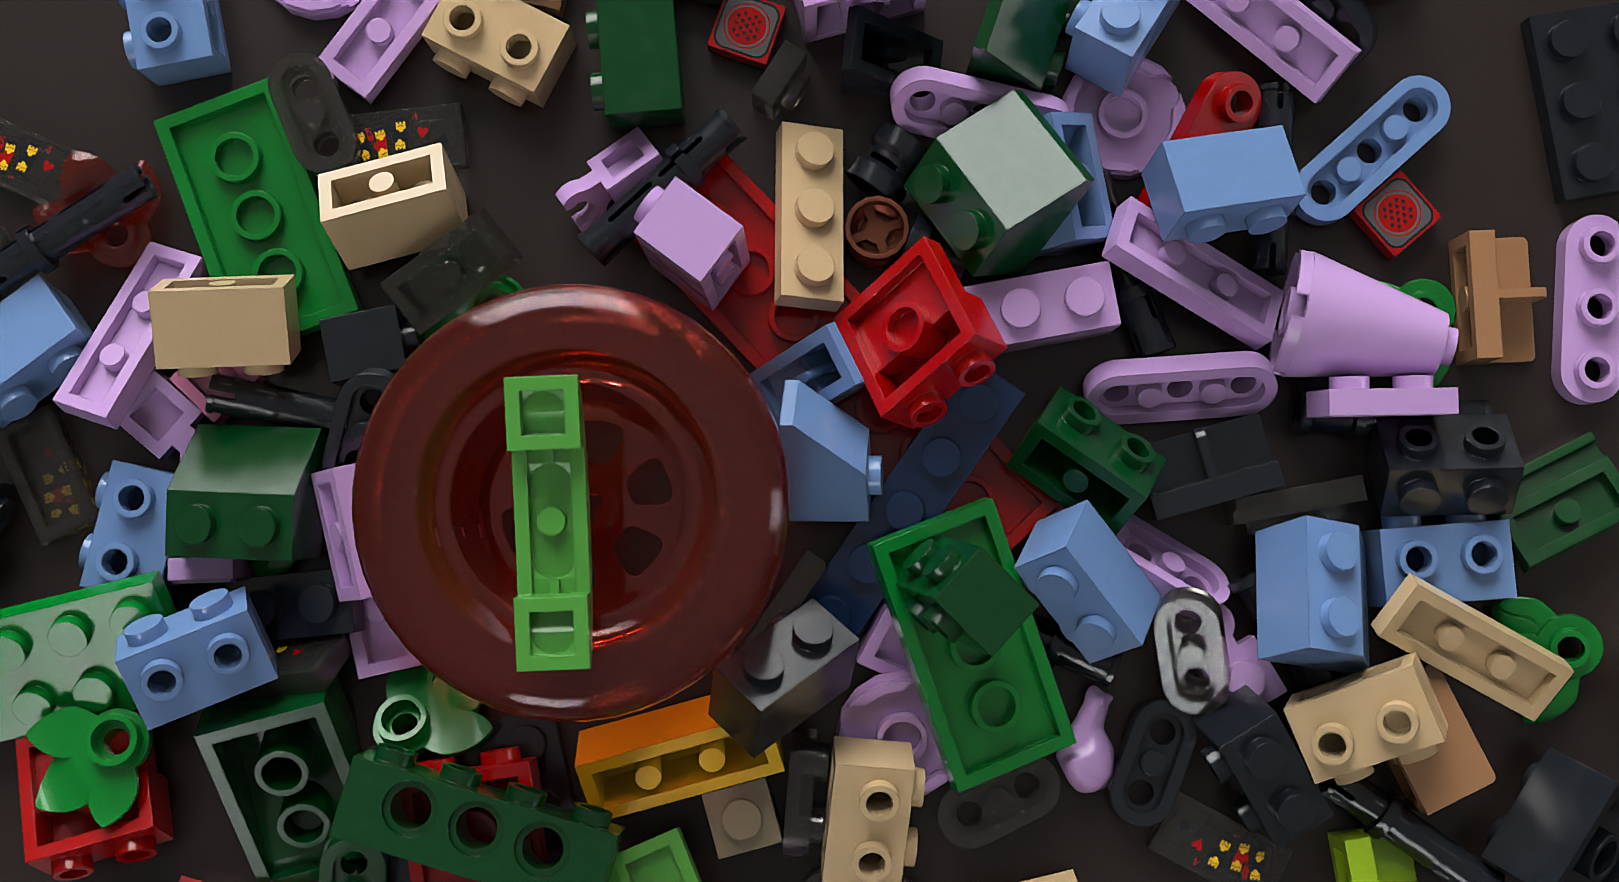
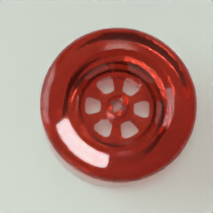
[352,284,793,722]

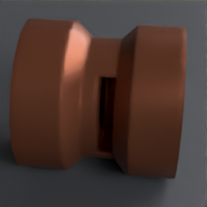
[844,196,909,270]

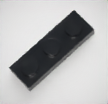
[172,569,366,641]

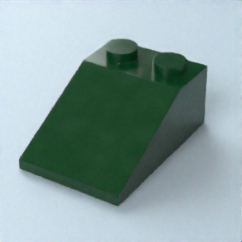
[194,663,366,882]

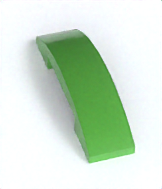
[504,374,593,672]

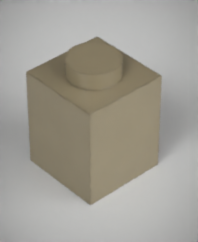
[702,776,784,859]

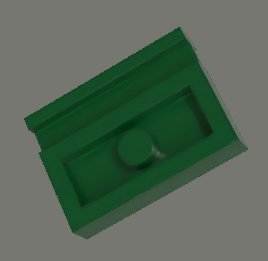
[1489,431,1619,574]

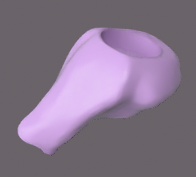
[1056,685,1114,793]

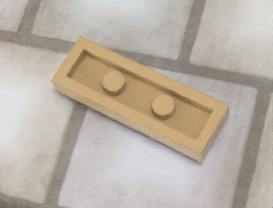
[774,121,844,312]
[1370,573,1575,722]

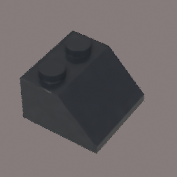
[1481,746,1619,882]

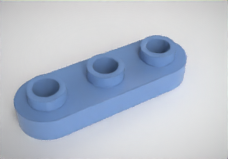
[1296,75,1451,226]

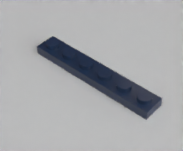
[798,372,1026,636]

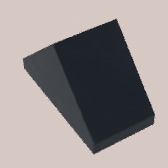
[840,5,943,99]

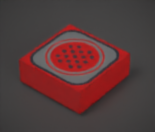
[707,0,787,71]
[1348,169,1442,261]

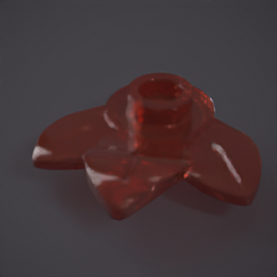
[32,150,162,268]

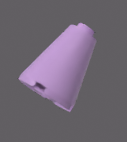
[1268,249,1459,377]

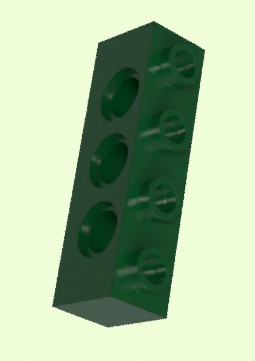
[329,743,625,882]

